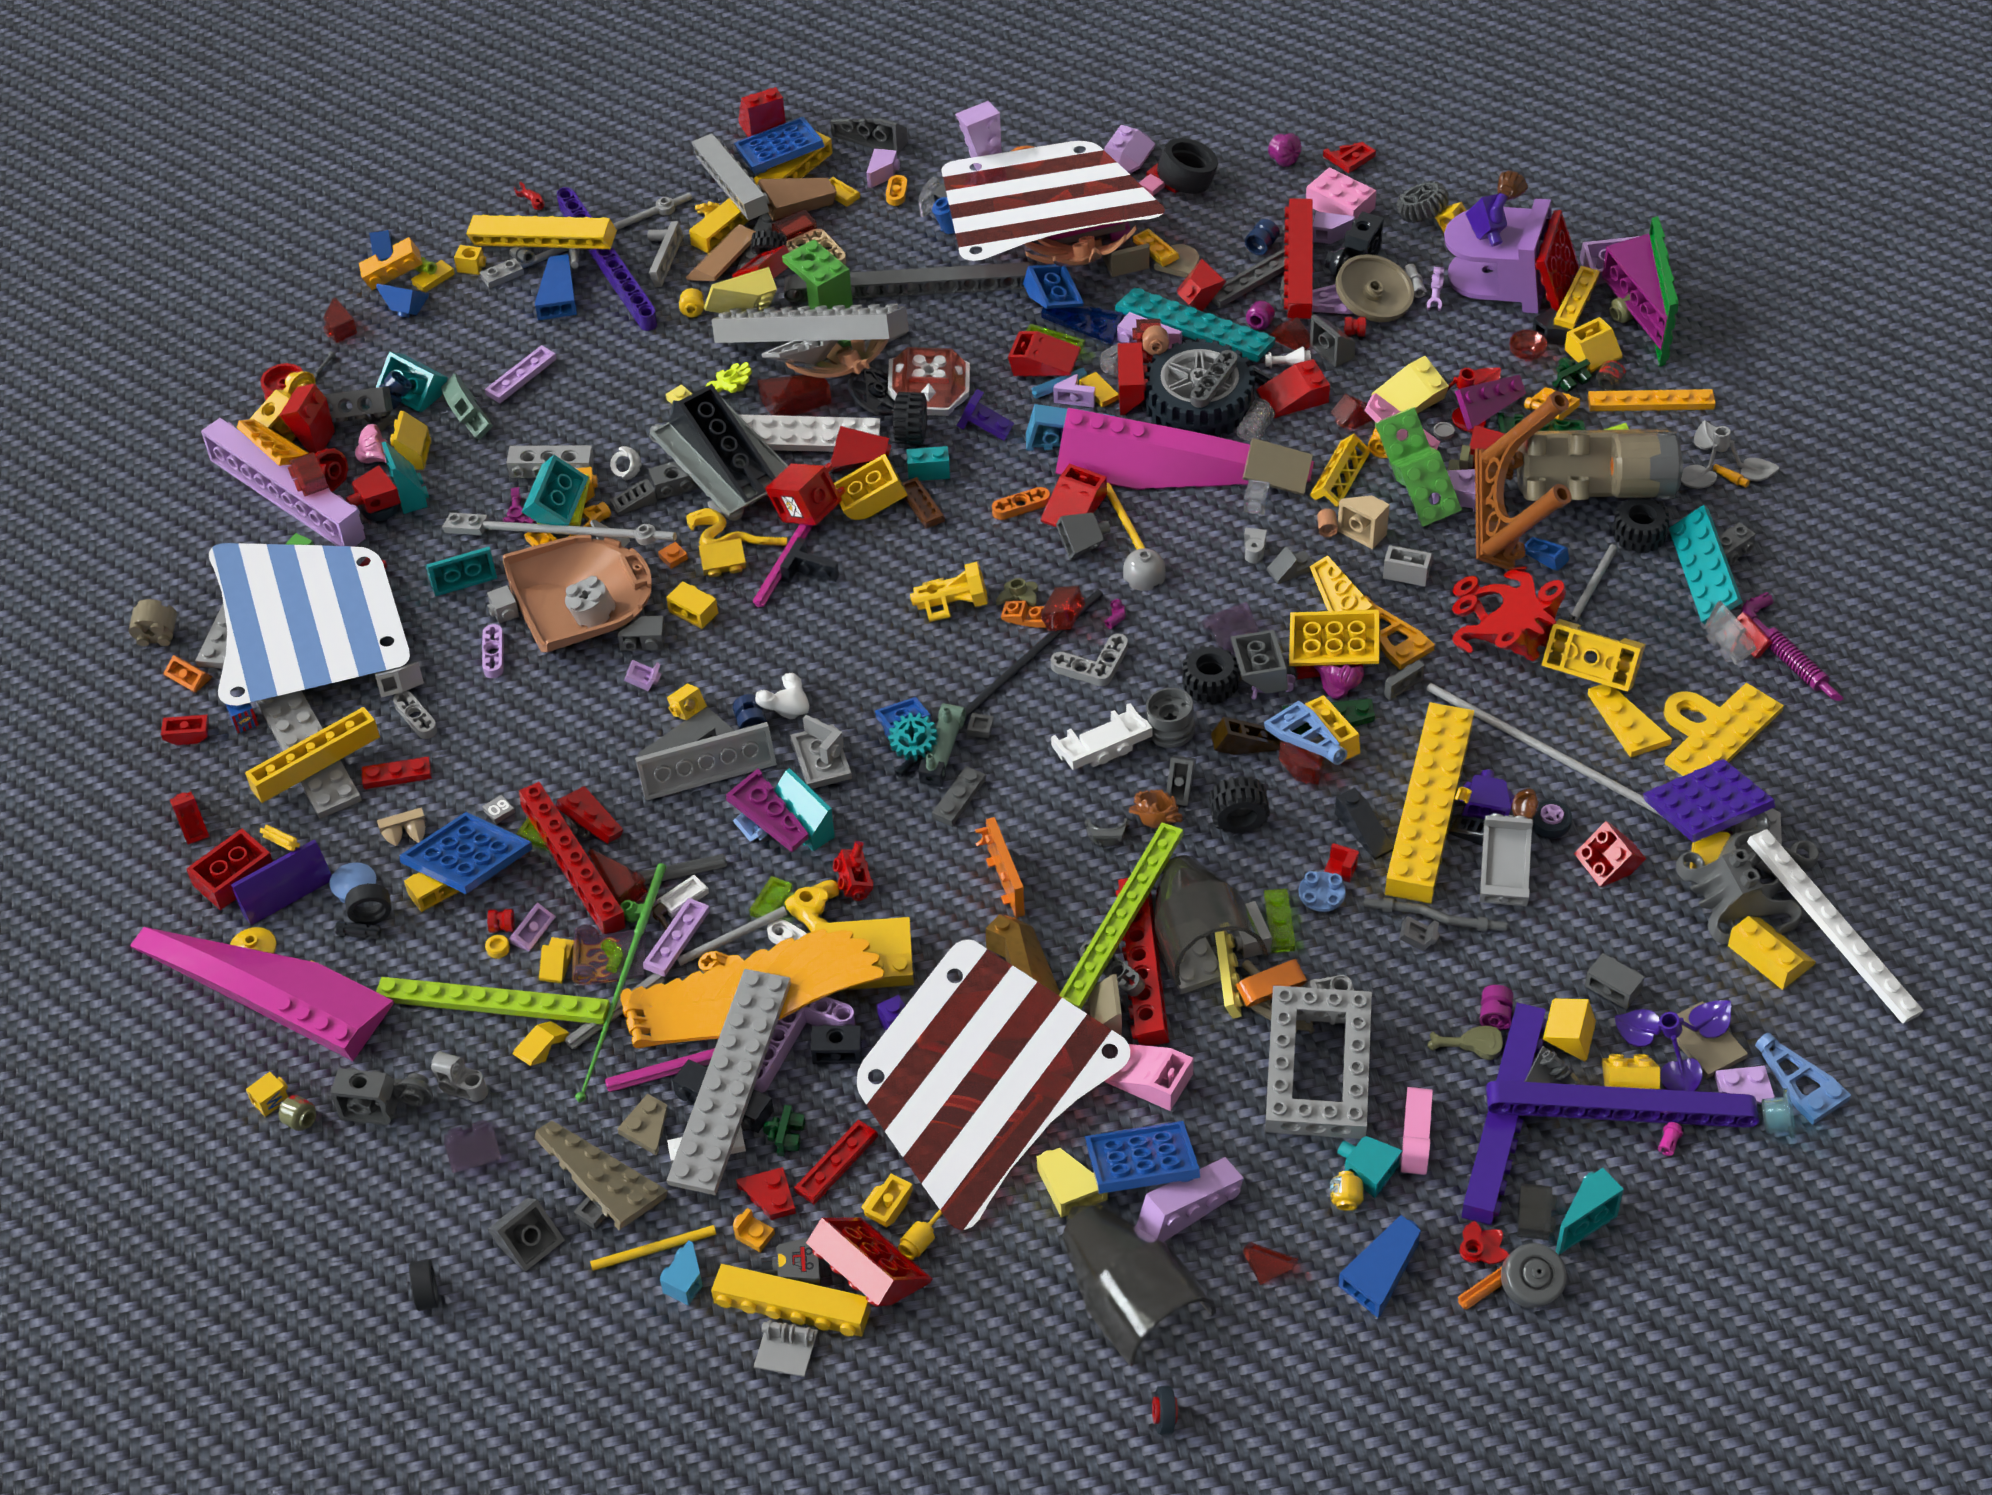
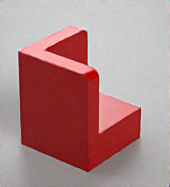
[1324,843,1359,883]

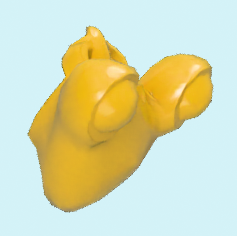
[785,880,840,932]

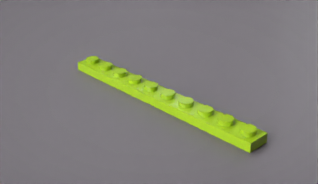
[1057,823,1184,1010]
[376,977,610,1025]

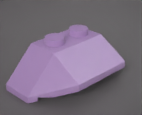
[1100,125,1155,181]

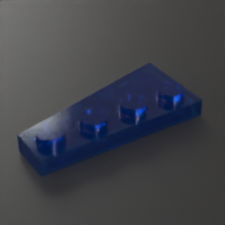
[1041,306,1123,345]

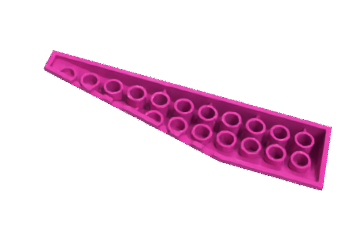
[1055,408,1314,490]
[130,927,394,1061]

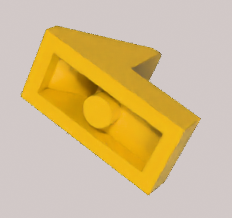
[539,937,576,984]

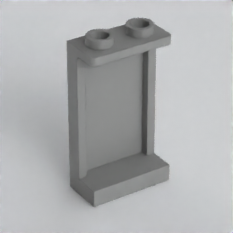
[1479,814,1533,906]

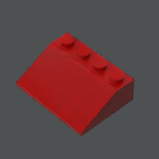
[806,1217,933,1307]

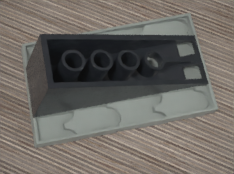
[650,384,788,516]

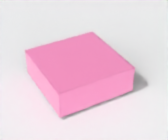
[1138,174,1165,196]

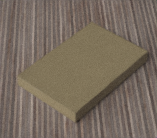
[1242,438,1313,495]
[1677,1001,1748,1079]

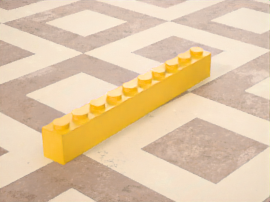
[689,131,833,254]

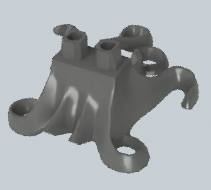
[1676,812,1819,944]

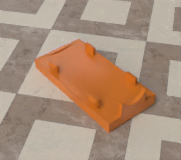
[975,817,1025,918]

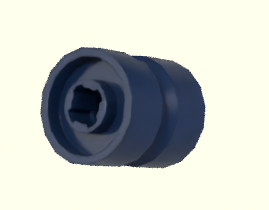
[1245,219,1280,255]
[379,371,412,410]
[732,694,768,729]

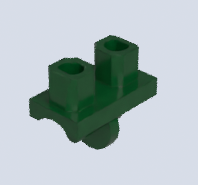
[1552,357,1592,393]
[763,1105,806,1157]

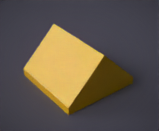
[1543,998,1596,1062]

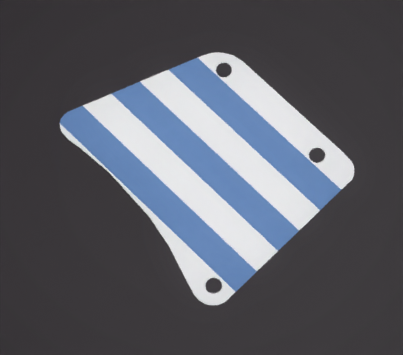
[209,543,410,706]

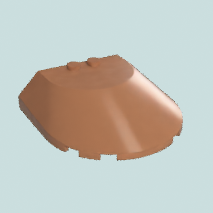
[503,535,652,652]

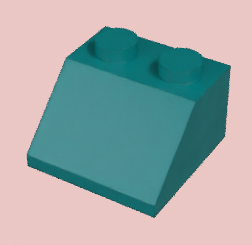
[906,446,950,481]

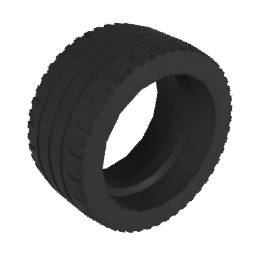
[1157,138,1218,194]

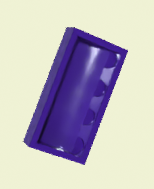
[231,839,332,925]

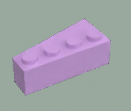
[955,101,1003,180]
[1136,1157,1244,1248]

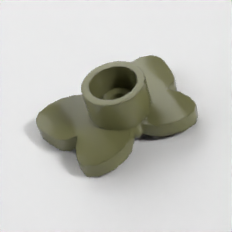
[996,578,1039,607]

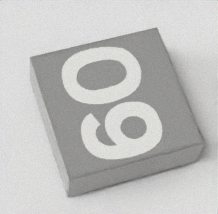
[482,795,515,824]

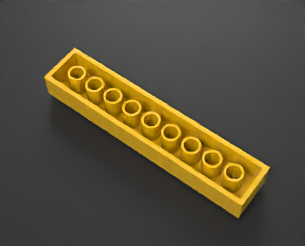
[1385,702,1474,904]

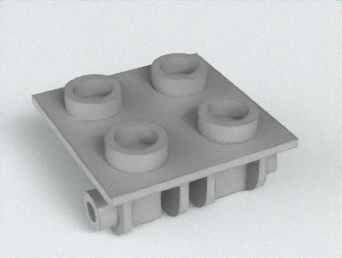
[754,1320,818,1377]

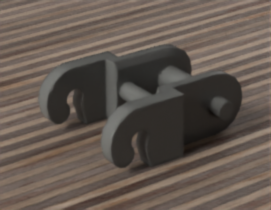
[365,411,396,431]
[562,815,592,838]

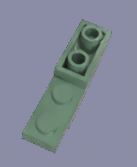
[441,373,493,440]

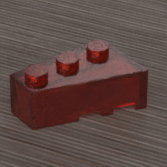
[758,375,831,416]

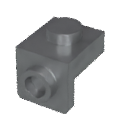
[1399,916,1439,951]

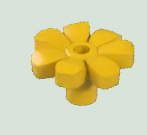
[695,202,719,216]

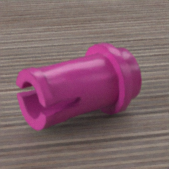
[1658,1122,1683,1156]

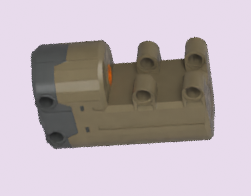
[1517,428,1683,501]

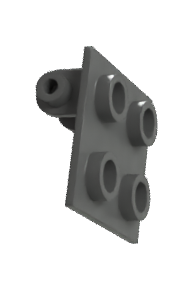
[1524,1046,1581,1085]

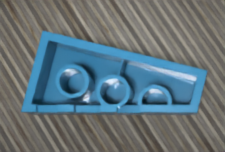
[1026,404,1115,451]

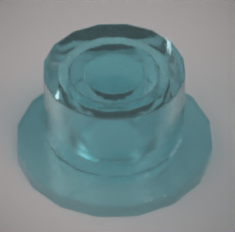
[1762,1088,1796,1139]

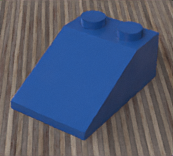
[1023,264,1084,309]

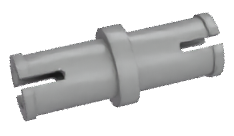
[1404,264,1426,298]

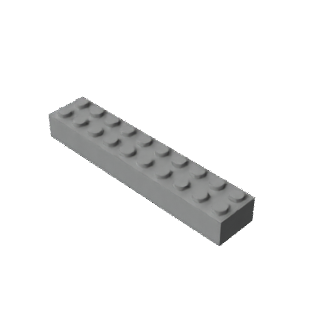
[712,304,909,343]

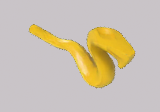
[686,508,787,546]

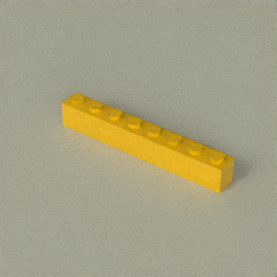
[466,215,617,249]

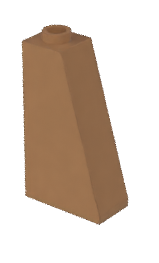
[757,178,836,221]

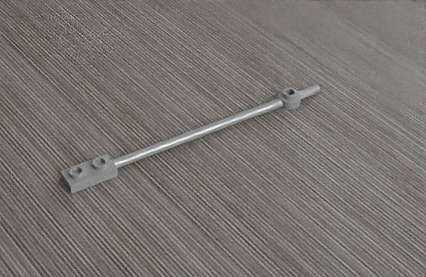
[480,192,693,289]
[442,513,677,545]

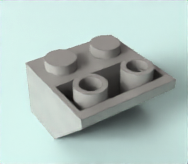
[1383,545,1434,586]

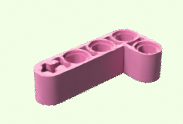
[1401,1087,1433,1175]

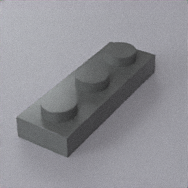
[932,766,986,827]

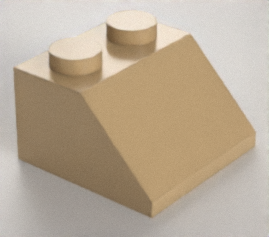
[1338,495,1390,549]

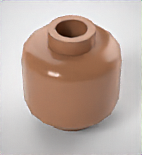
[1142,325,1169,356]

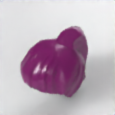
[1313,664,1364,699]

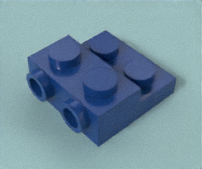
[875,697,932,740]

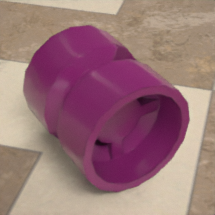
[1480,985,1514,1031]

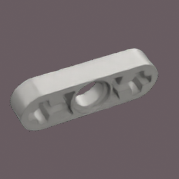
[393,691,437,739]

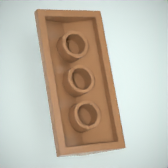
[686,224,756,281]

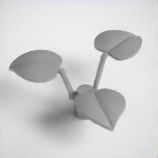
[1681,420,1780,489]

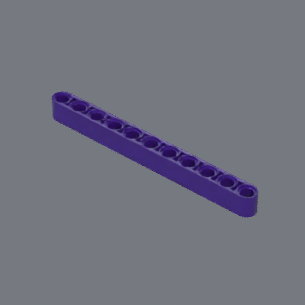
[557,187,657,331]
[1486,1080,1759,1128]

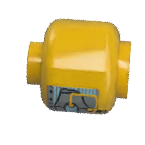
[1330,1171,1363,1211]

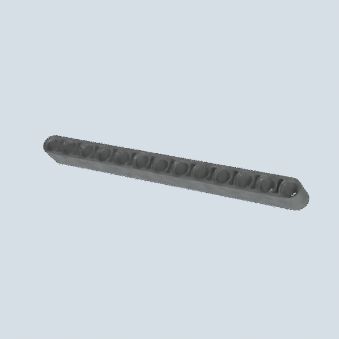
[784,262,1034,302]

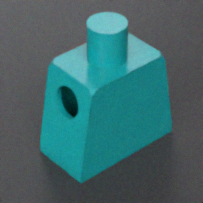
[1337,1136,1402,1198]

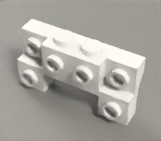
[1051,703,1152,770]

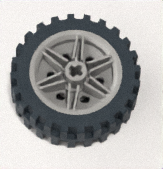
[1144,339,1255,437]

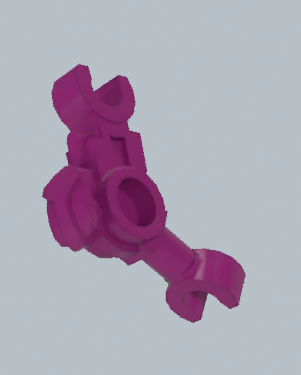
[502,487,537,524]

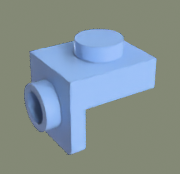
[733,813,768,842]

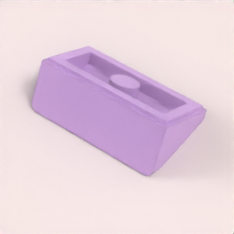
[508,902,556,952]

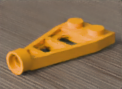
[524,502,611,547]
[1364,596,1435,670]

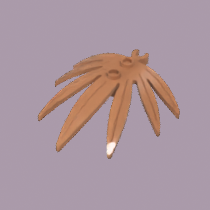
[1025,225,1137,266]
[786,339,889,378]

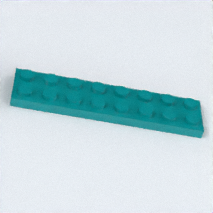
[1115,288,1276,362]

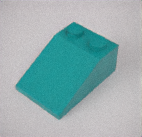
[381,441,429,514]
[1556,1168,1624,1255]

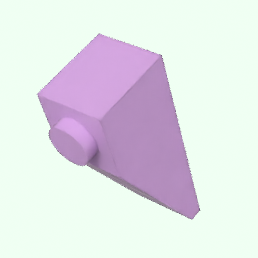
[1117,312,1182,349]

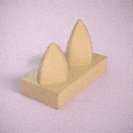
[377,807,426,846]

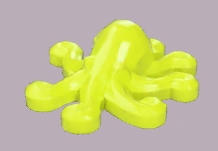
[705,362,752,393]

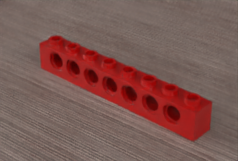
[519,782,626,937]
[1116,878,1170,1046]

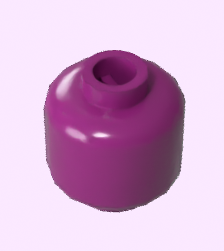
[1246,301,1275,330]

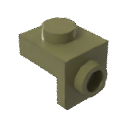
[1448,445,1474,470]

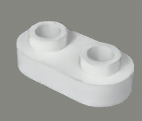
[767,919,807,945]

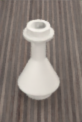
[1265,346,1311,369]

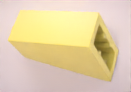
[1037,1148,1108,1217]

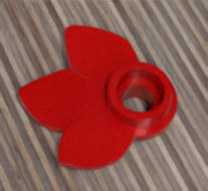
[1459,1221,1509,1264]

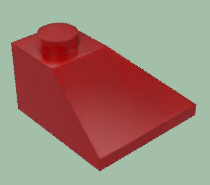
[1177,259,1227,311]

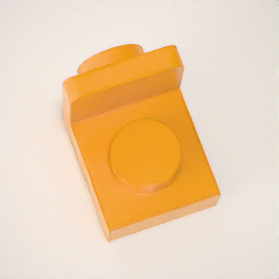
[733,1208,775,1253]

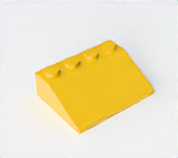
[1289,610,1380,666]
[815,917,914,990]

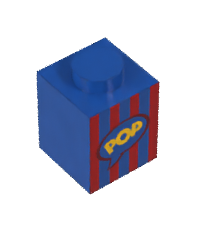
[225,695,259,734]

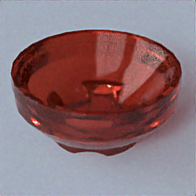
[1509,330,1547,361]

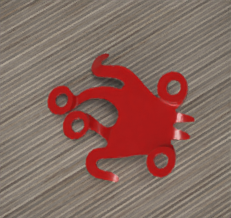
[1452,567,1566,661]

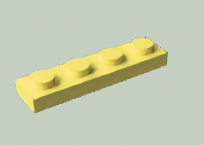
[1214,926,1244,1019]

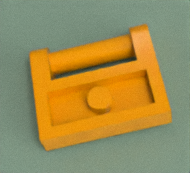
[1524,387,1580,420]

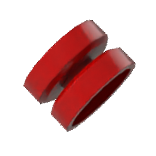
[261,363,303,400]

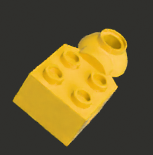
[250,371,315,442]

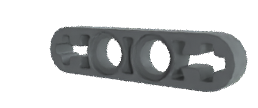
[1190,350,1238,408]
[1080,939,1145,996]

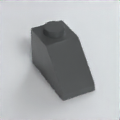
[1166,755,1197,806]

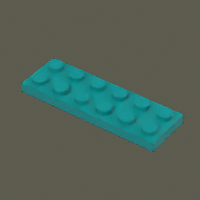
[1669,505,1743,626]

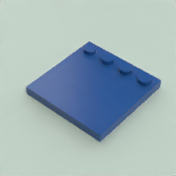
[734,116,825,174]
[399,812,532,894]
[1085,1121,1200,1194]

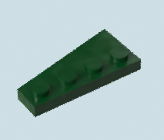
[1497,412,1586,434]
[1282,699,1375,746]

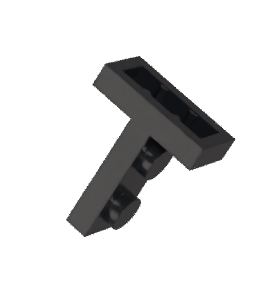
[780,537,839,583]

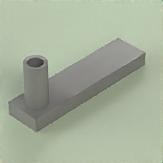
[647,221,684,287]

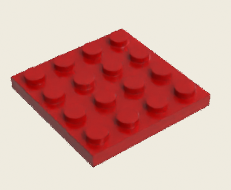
[1535,210,1580,312]

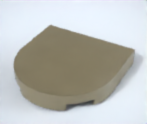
[1154,244,1199,278]

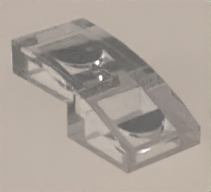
[919,177,940,217]

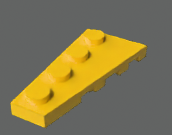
[1309,555,1376,611]

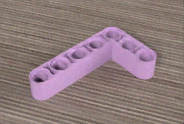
[754,997,855,1093]

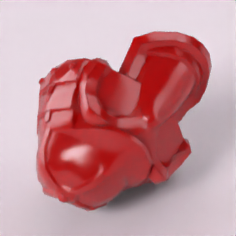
[301,448,348,492]

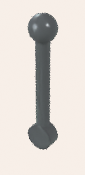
[313,351,336,381]

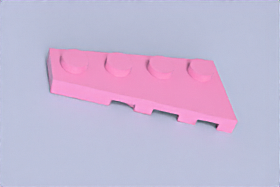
[1365,393,1440,450]

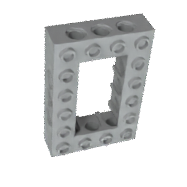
[1265,985,1372,1139]

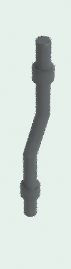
[1364,898,1507,932]

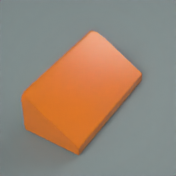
[163,655,213,693]

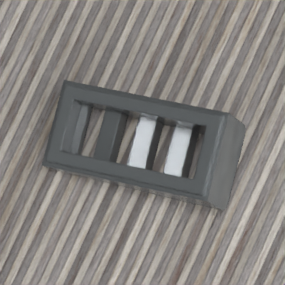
[610,479,657,516]

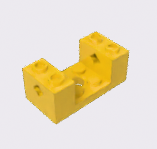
[1541,619,1646,692]

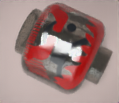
[1596,360,1627,391]

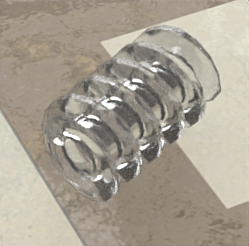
[1237,398,1275,441]

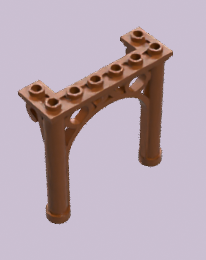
[1475,391,1572,570]

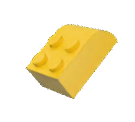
[834,454,908,520]

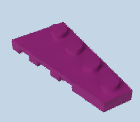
[1455,374,1526,430]
[726,768,808,852]

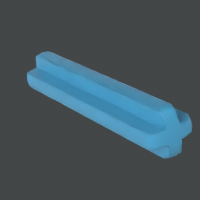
[1031,368,1087,399]

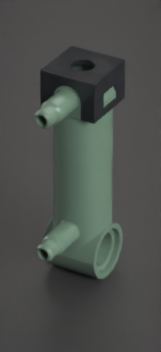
[918,703,966,787]

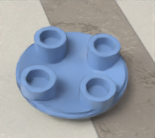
[330,863,377,903]
[1299,871,1346,912]

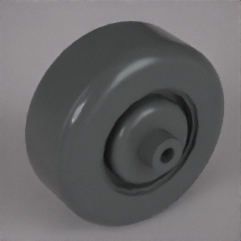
[1501,1243,1567,1309]

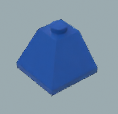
[376,284,429,318]

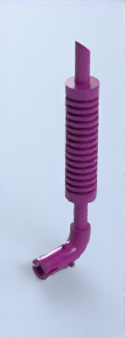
[1741,592,1843,701]

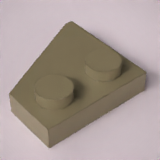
[617,1093,668,1155]

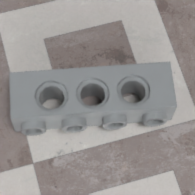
[506,445,594,478]

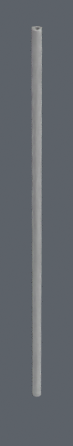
[1427,683,1777,878]

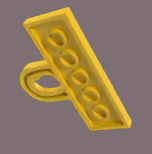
[1664,682,1784,776]

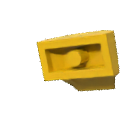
[861,1174,913,1228]

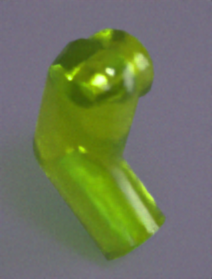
[601,939,623,973]

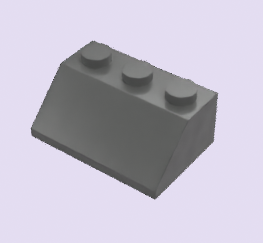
[1231,630,1288,694]

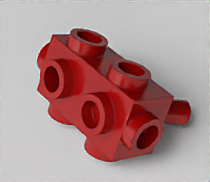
[833,841,873,901]

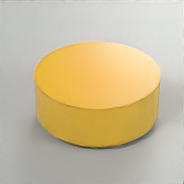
[485,935,510,959]

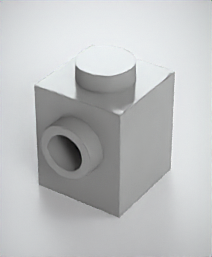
[487,585,519,624]

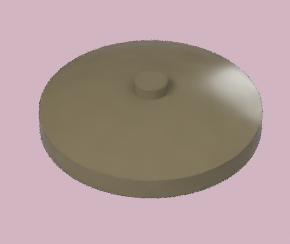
[1335,255,1414,322]

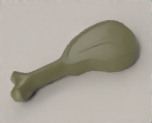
[1427,1026,1503,1060]

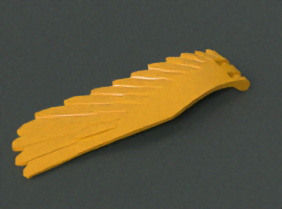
[621,929,885,1049]

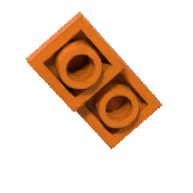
[1001,601,1051,628]

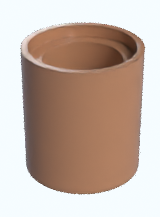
[1317,509,1338,537]

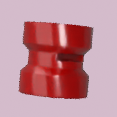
[1344,317,1366,337]
[487,909,515,933]

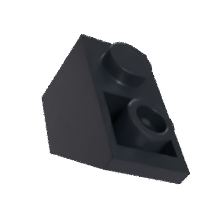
[1532,308,1577,345]

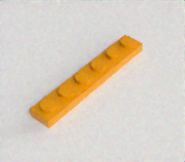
[1588,389,1715,411]

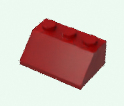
[1117,342,1148,415]

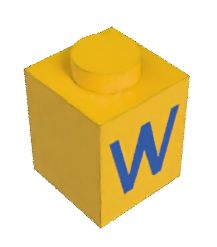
[246,1072,288,1117]

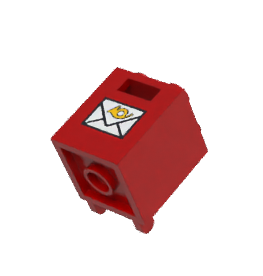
[765,463,845,525]

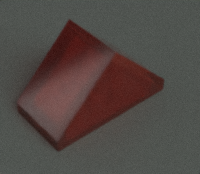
[1269,317,1310,350]

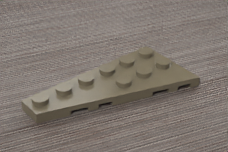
[535,1121,668,1230]

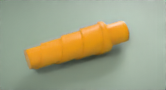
[1713,464,1750,488]

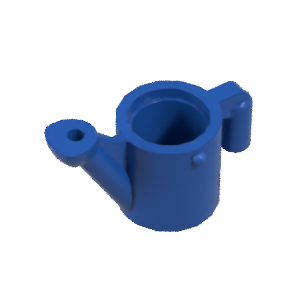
[932,197,975,245]

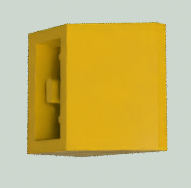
[1565,317,1623,373]
[390,411,431,470]
[1602,1054,1660,1089]

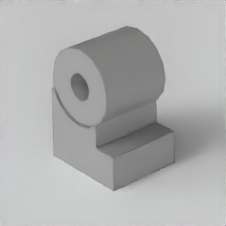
[1244,528,1267,563]

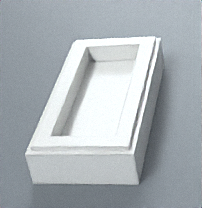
[657,875,709,918]

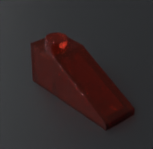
[588,849,648,905]

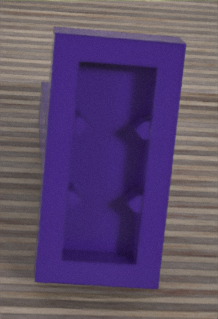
[956,389,1014,441]

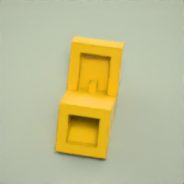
[513,1021,569,1066]

